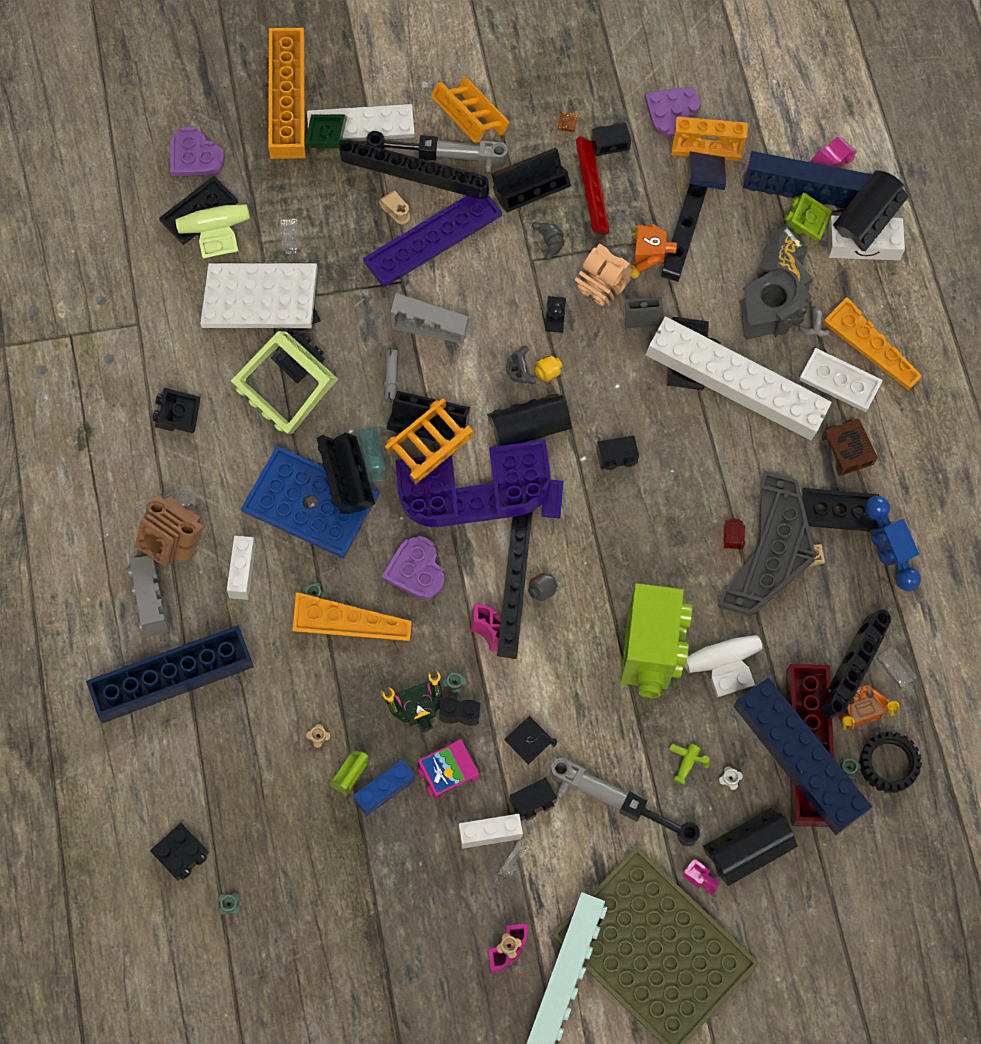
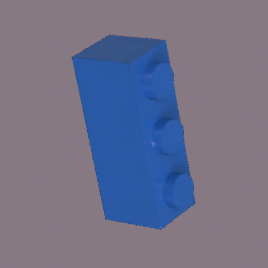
[353,759,415,816]

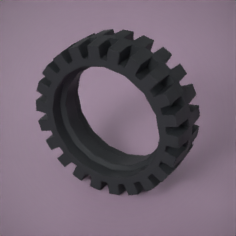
[859,731,922,793]

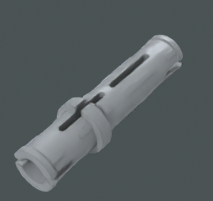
[383,349,398,404]

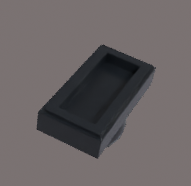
[545,296,566,333]

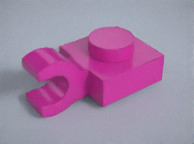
[682,859,720,895]

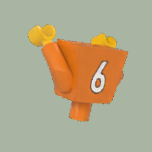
[630,224,677,279]

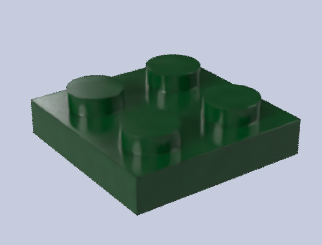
[305,114,347,148]

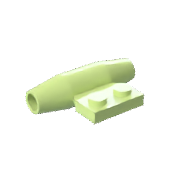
[176,204,250,259]

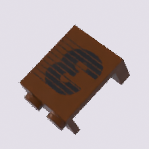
[822,419,878,476]

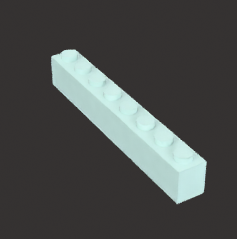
[527,892,608,1044]

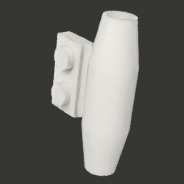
[685,635,762,698]

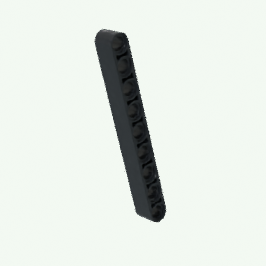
[339,140,489,199]

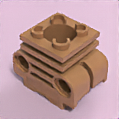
[135,495,204,567]

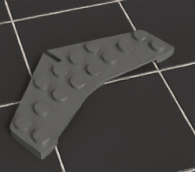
[718,471,816,616]

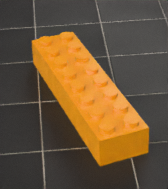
[268,28,306,159]

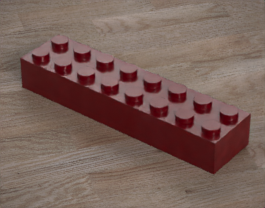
[786,664,834,827]

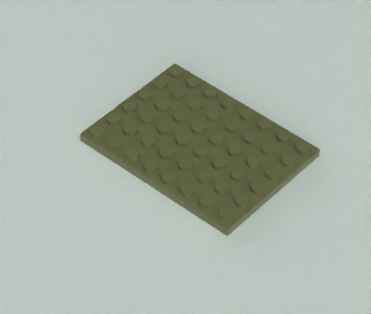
[551,847,759,1044]

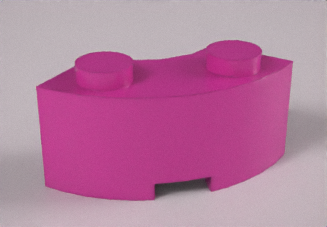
[810,137,857,168]
[471,603,501,651]
[488,923,528,975]

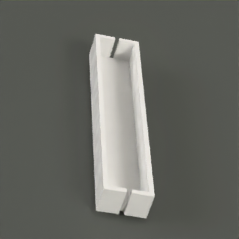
[645,316,832,440]

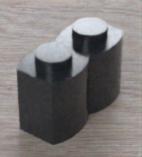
[439,698,481,726]

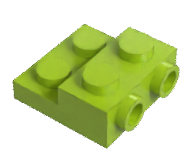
[784,193,832,242]

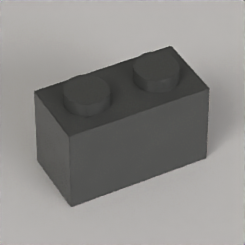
[625,297,663,328]

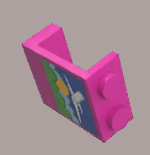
[416,740,479,800]

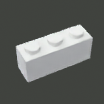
[227,536,256,600]
[458,814,523,849]

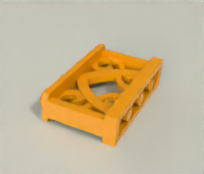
[671,117,748,161]

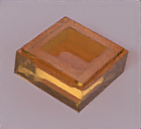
[557,112,578,133]

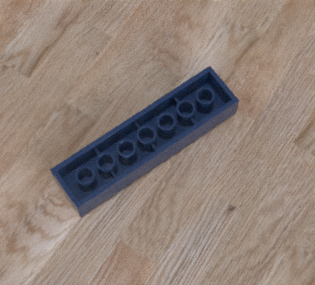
[743,151,873,208]
[86,625,254,723]
[733,678,872,836]

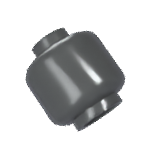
[528,573,558,601]

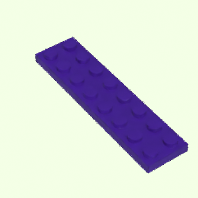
[363,196,502,288]

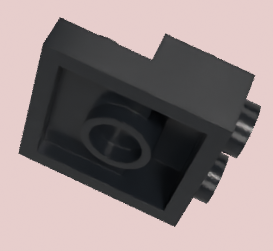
[271,331,325,384]
[152,388,201,433]
[150,823,209,881]

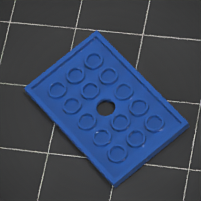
[241,446,379,559]

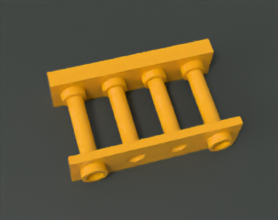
[430,76,510,143]
[385,398,474,485]

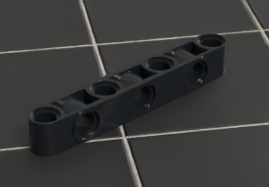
[661,184,708,282]
[820,609,891,719]

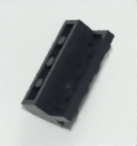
[491,148,571,212]
[833,170,909,252]
[387,391,470,441]
[487,394,572,446]
[317,432,375,514]
[702,808,797,886]

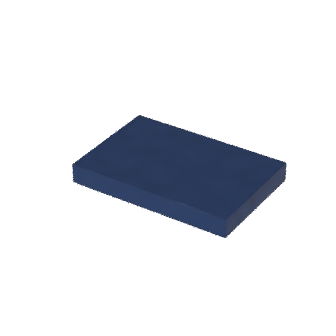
[689,151,726,190]

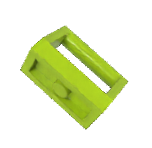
[330,751,369,796]

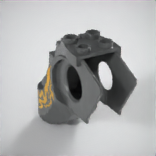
[739,224,813,340]

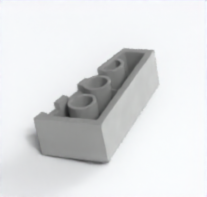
[391,293,468,344]
[127,555,170,637]

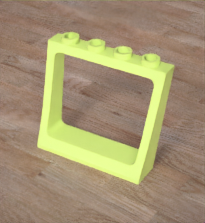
[231,331,338,434]

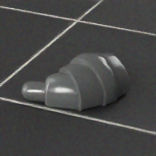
[532,222,564,260]
[506,346,536,384]

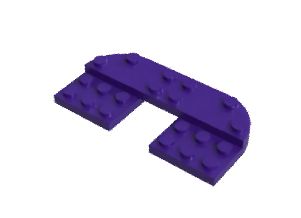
[395,440,551,527]

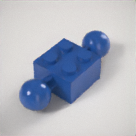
[865,496,921,591]

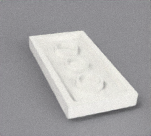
[799,348,883,412]

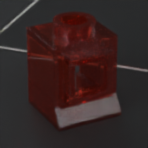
[724,519,746,549]

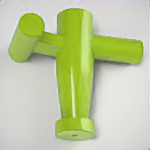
[670,743,711,785]

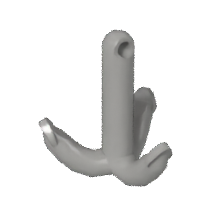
[799,307,830,337]

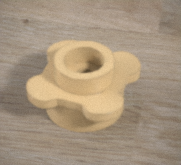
[306,724,330,748]
[497,933,522,958]

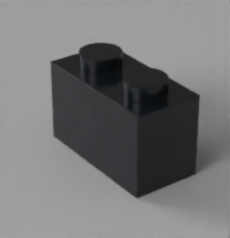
[591,123,631,156]
[596,436,639,470]
[509,777,557,821]

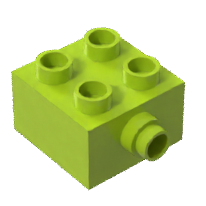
[620,583,692,698]

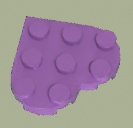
[645,87,700,138]
[170,126,225,176]
[382,536,444,600]

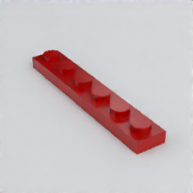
[575,136,610,236]

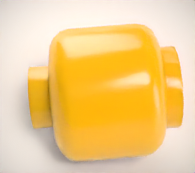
[534,355,562,382]

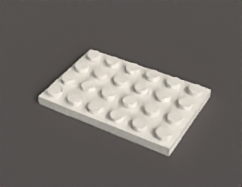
[200,263,318,328]

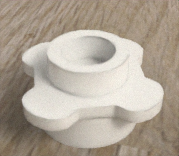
[719,766,743,790]

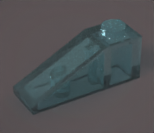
[358,427,387,482]

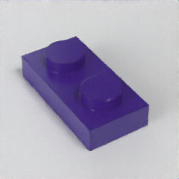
[541,480,564,519]

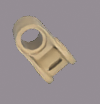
[379,190,410,225]

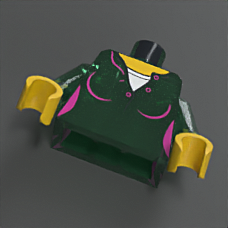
[381,670,442,732]

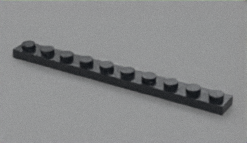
[497,511,533,659]

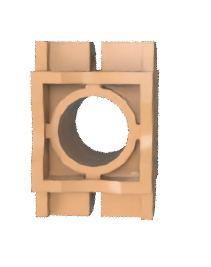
[575,243,634,307]

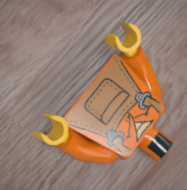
[837,685,900,730]

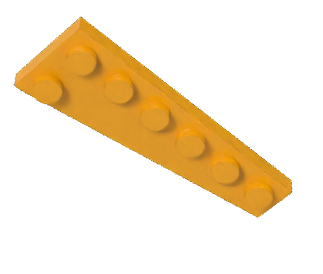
[823,297,922,391]
[292,593,412,641]

